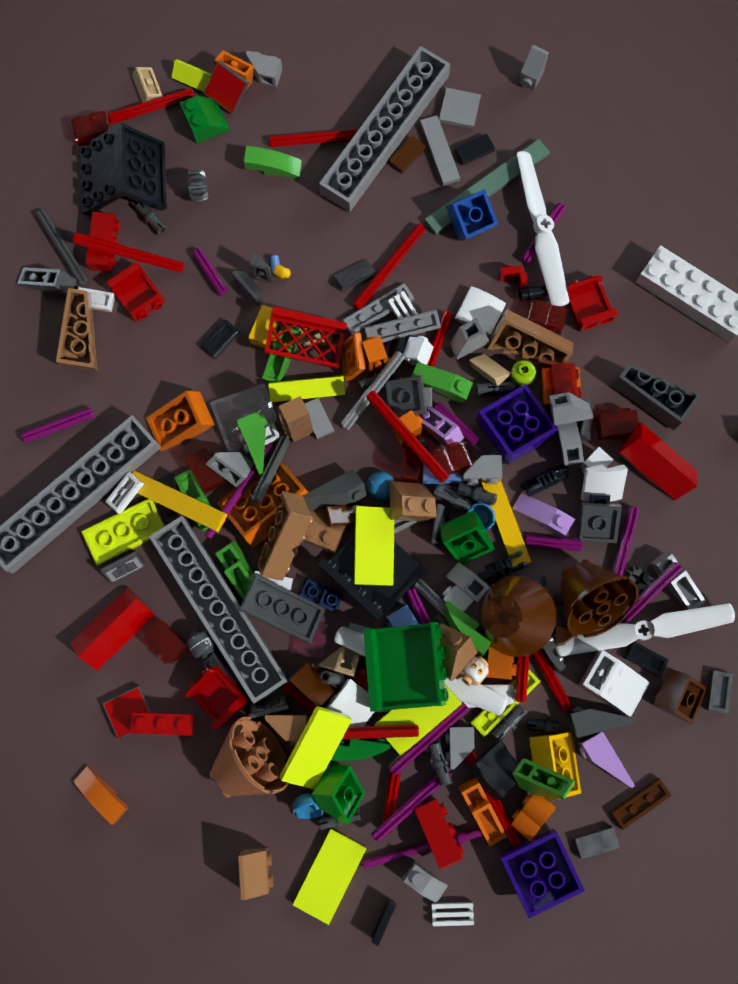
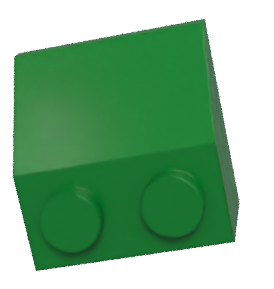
[180,96,230,144]
[439,510,495,564]
[312,763,366,825]

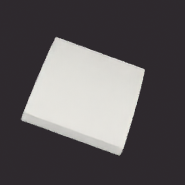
[455,286,506,336]
[581,464,628,502]
[325,679,374,727]

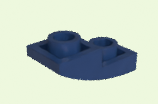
[299,578,343,613]

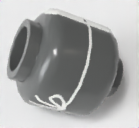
[187,629,216,659]

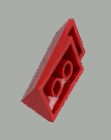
[618,422,698,500]
[70,587,155,671]

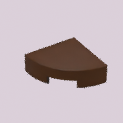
[556,625,574,646]

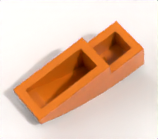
[73,766,129,825]
[458,777,507,847]

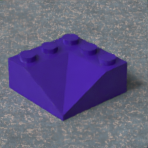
[476,384,558,465]
[498,828,585,918]

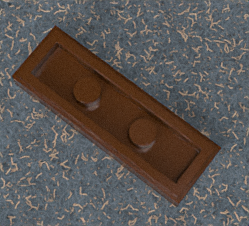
[609,778,672,830]

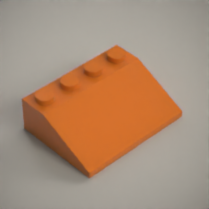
[217,461,308,549]

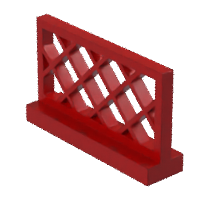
[264,306,347,369]

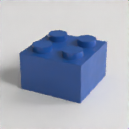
[446,190,499,241]

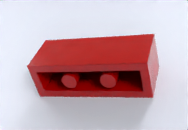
[86,212,121,272]
[130,712,195,736]
[415,799,465,870]

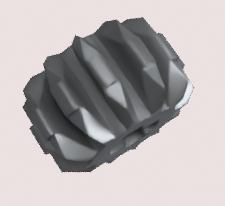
[187,170,208,202]

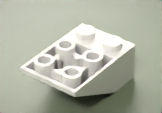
[578,650,650,717]

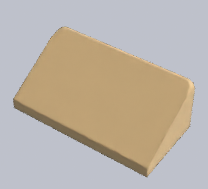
[132,67,163,103]
[469,354,510,387]

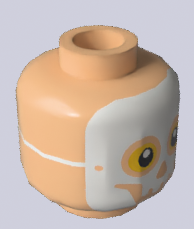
[460,655,489,686]

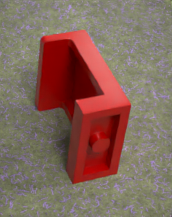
[107,262,166,322]
[567,275,618,332]
[184,665,249,732]

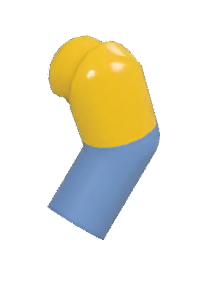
[270,255,291,279]

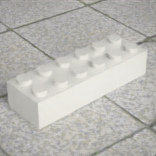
[635,245,738,342]

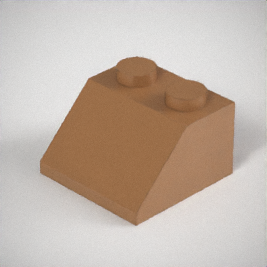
[389,481,436,522]
[303,508,346,554]
[439,623,478,681]
[265,714,309,745]
[238,848,274,900]

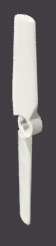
[517,151,569,307]
[554,603,735,656]
[334,626,507,715]

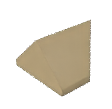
[317,646,360,677]

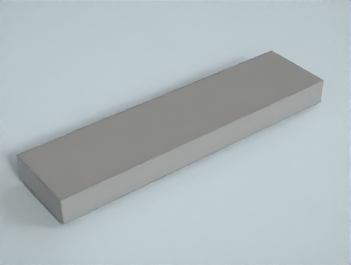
[420,115,460,186]
[342,283,414,336]
[364,309,441,343]

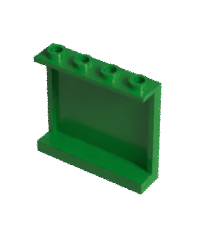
[363,622,449,712]

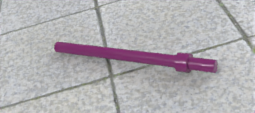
[204,443,275,540]
[362,828,482,869]

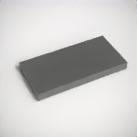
[238,574,326,645]

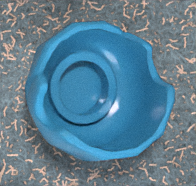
[366,471,395,502]
[467,502,496,531]
[292,793,323,819]

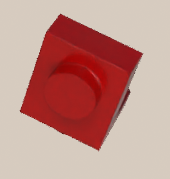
[498,265,527,289]

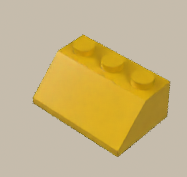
[529,732,581,800]

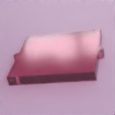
[291,623,328,658]

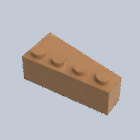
[56,288,98,372]
[487,309,573,368]
[278,396,314,442]
[257,491,313,581]

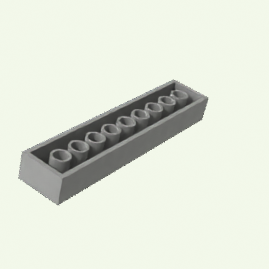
[319,46,450,212]
[0,415,161,574]
[149,516,289,704]

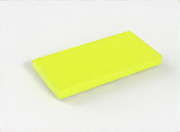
[81,499,165,566]
[354,506,394,586]
[375,684,462,756]
[279,706,352,789]
[293,828,367,925]

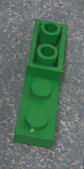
[331,738,391,761]

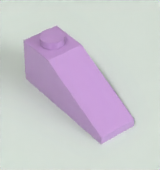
[419,407,464,451]
[512,493,575,538]
[579,731,635,788]

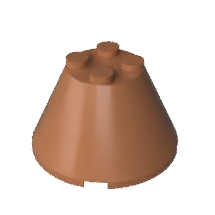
[210,717,288,798]

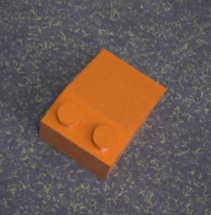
[146,391,214,451]

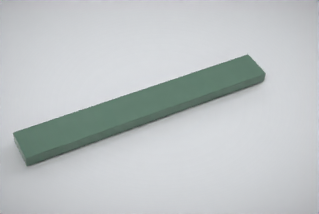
[425,139,550,235]

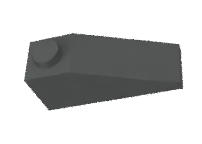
[17,267,76,296]
[303,469,367,510]
[567,706,636,738]

